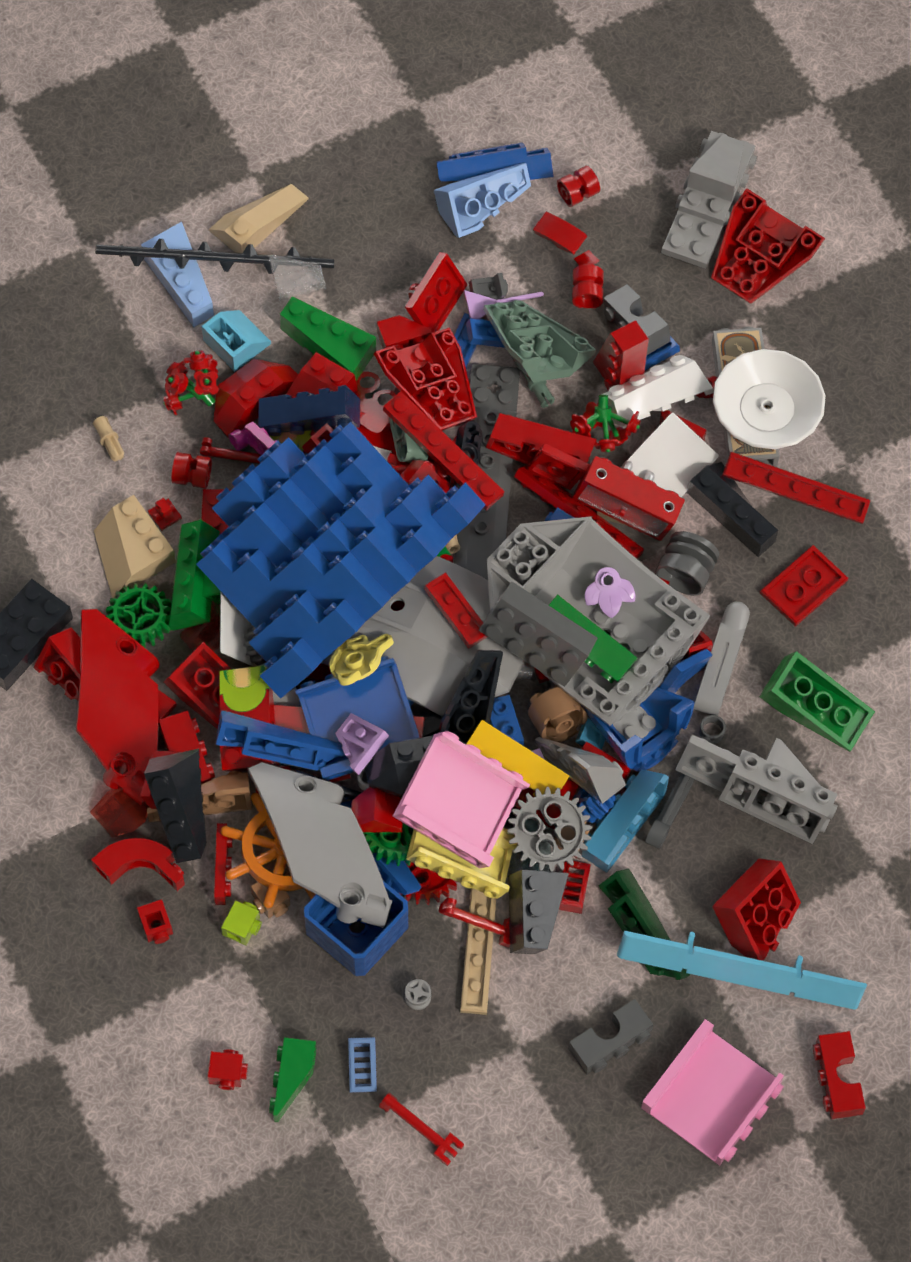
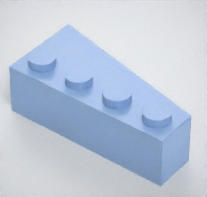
[141,222,214,327]

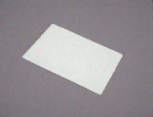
[620,413,719,497]
[220,592,257,667]

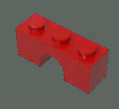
[813,1031,866,1119]

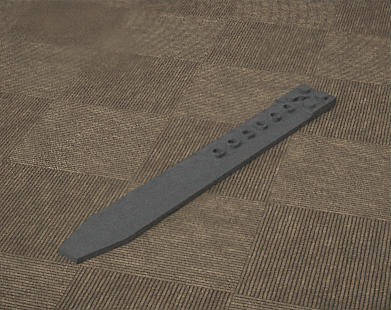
[454,364,520,580]

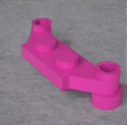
[228,422,277,455]

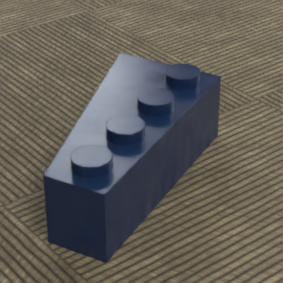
[258,385,360,436]

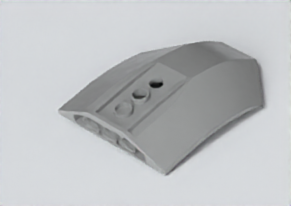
[487,516,710,726]
[321,556,525,718]

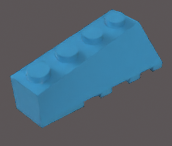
[582,770,669,873]

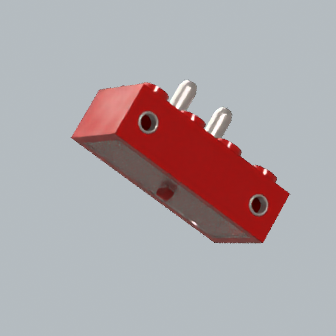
[572,456,685,541]

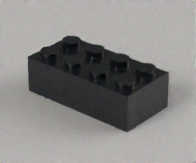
[0,579,73,691]

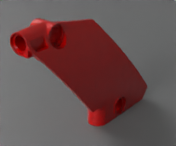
[76,609,160,806]

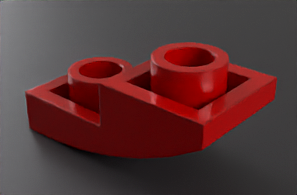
[533,211,587,255]

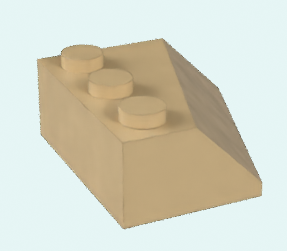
[94,495,176,599]

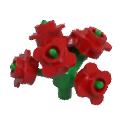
[163,350,219,416]

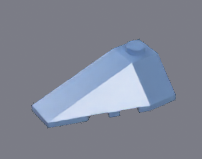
[434,163,531,238]

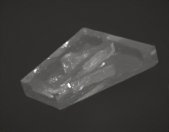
[268,254,326,300]

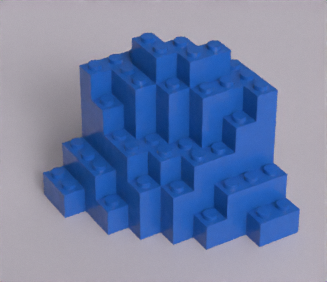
[196,422,486,699]

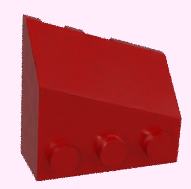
[712,858,801,961]

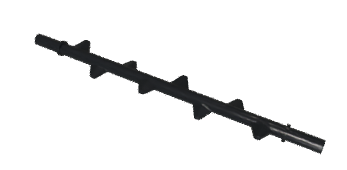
[95,239,334,274]

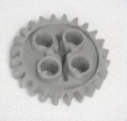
[507,787,592,872]

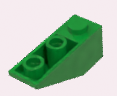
[269,1037,317,1122]

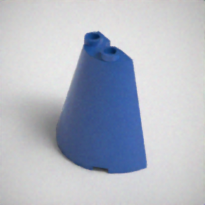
[582,687,695,772]

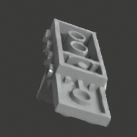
[661,131,758,269]
[675,735,838,844]

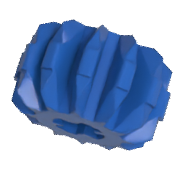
[573,788,616,823]

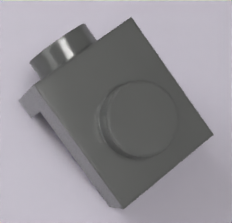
[468,273,508,300]

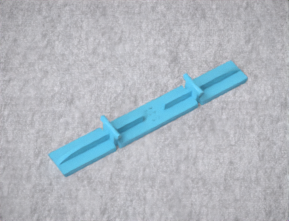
[617,931,867,1010]

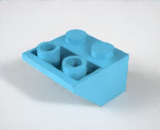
[202,310,271,372]

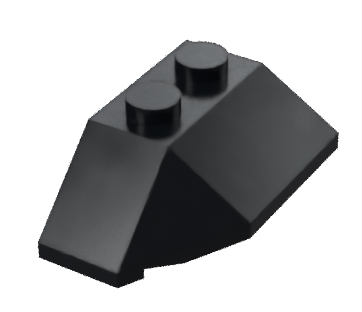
[364,736,433,798]

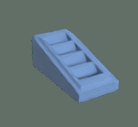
[348,1037,377,1092]

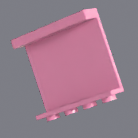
[641,1019,784,1166]

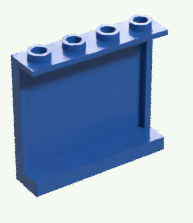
[295,656,420,781]

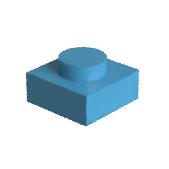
[575,718,606,750]

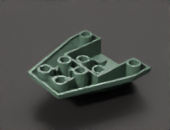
[483,300,596,382]

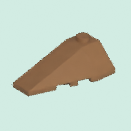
[147,771,252,822]

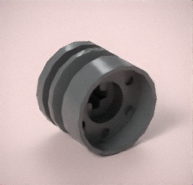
[655,531,720,596]

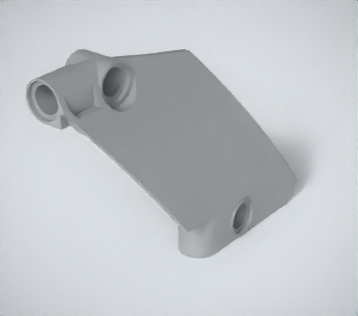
[248,762,392,928]

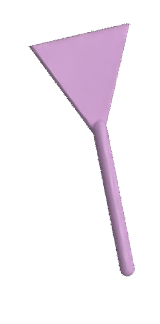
[464,290,544,319]

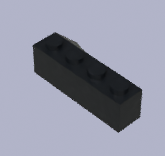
[687,462,778,557]
[144,749,207,863]

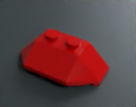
[214,359,298,438]

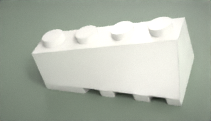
[601,355,714,427]

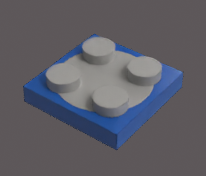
[603,703,663,744]

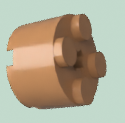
[528,685,588,743]

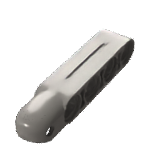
[693,602,750,716]

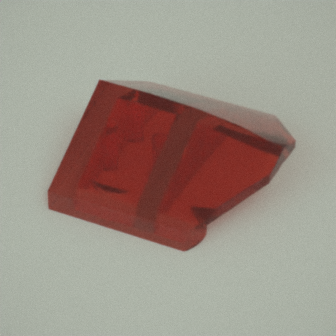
[180,601,221,652]
[90,788,150,838]

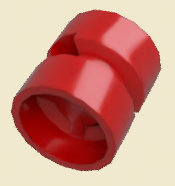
[556,165,601,207]
[572,264,604,308]
[171,452,212,489]

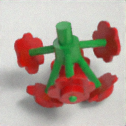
[570,395,641,452]

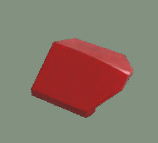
[351,787,403,832]

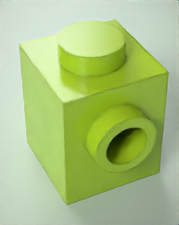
[221,900,262,946]

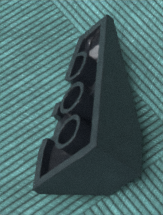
[438,650,503,745]

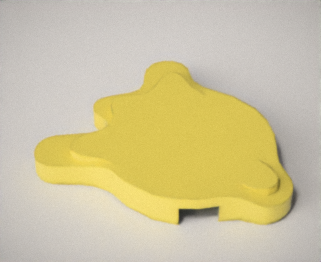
[329,634,394,686]

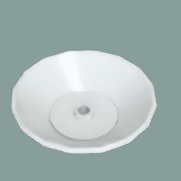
[713,349,826,450]

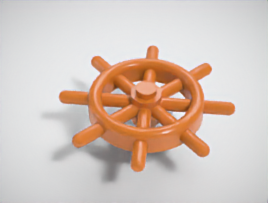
[221,793,316,908]

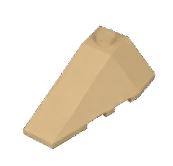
[209,184,309,253]

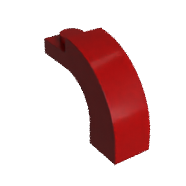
[91,838,185,892]

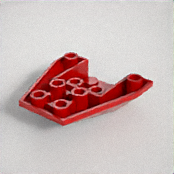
[711,188,825,304]
[374,327,477,431]

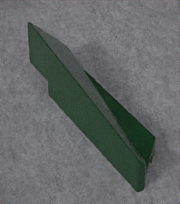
[598,869,690,980]

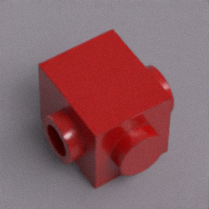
[208,1049,248,1090]

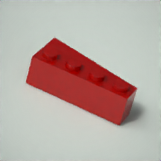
[593,320,649,391]
[486,413,596,484]

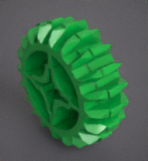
[106,583,171,648]

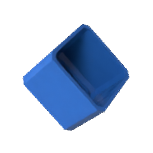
[304,881,408,976]

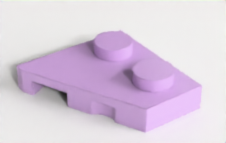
[336,713,389,775]

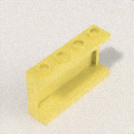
[406,828,518,899]

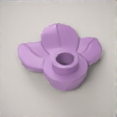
[585,567,636,618]

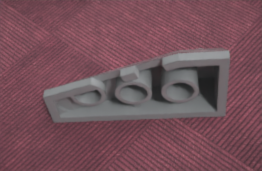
[535,737,626,804]

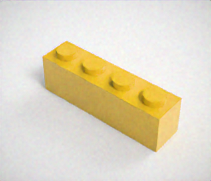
[466,720,569,797]

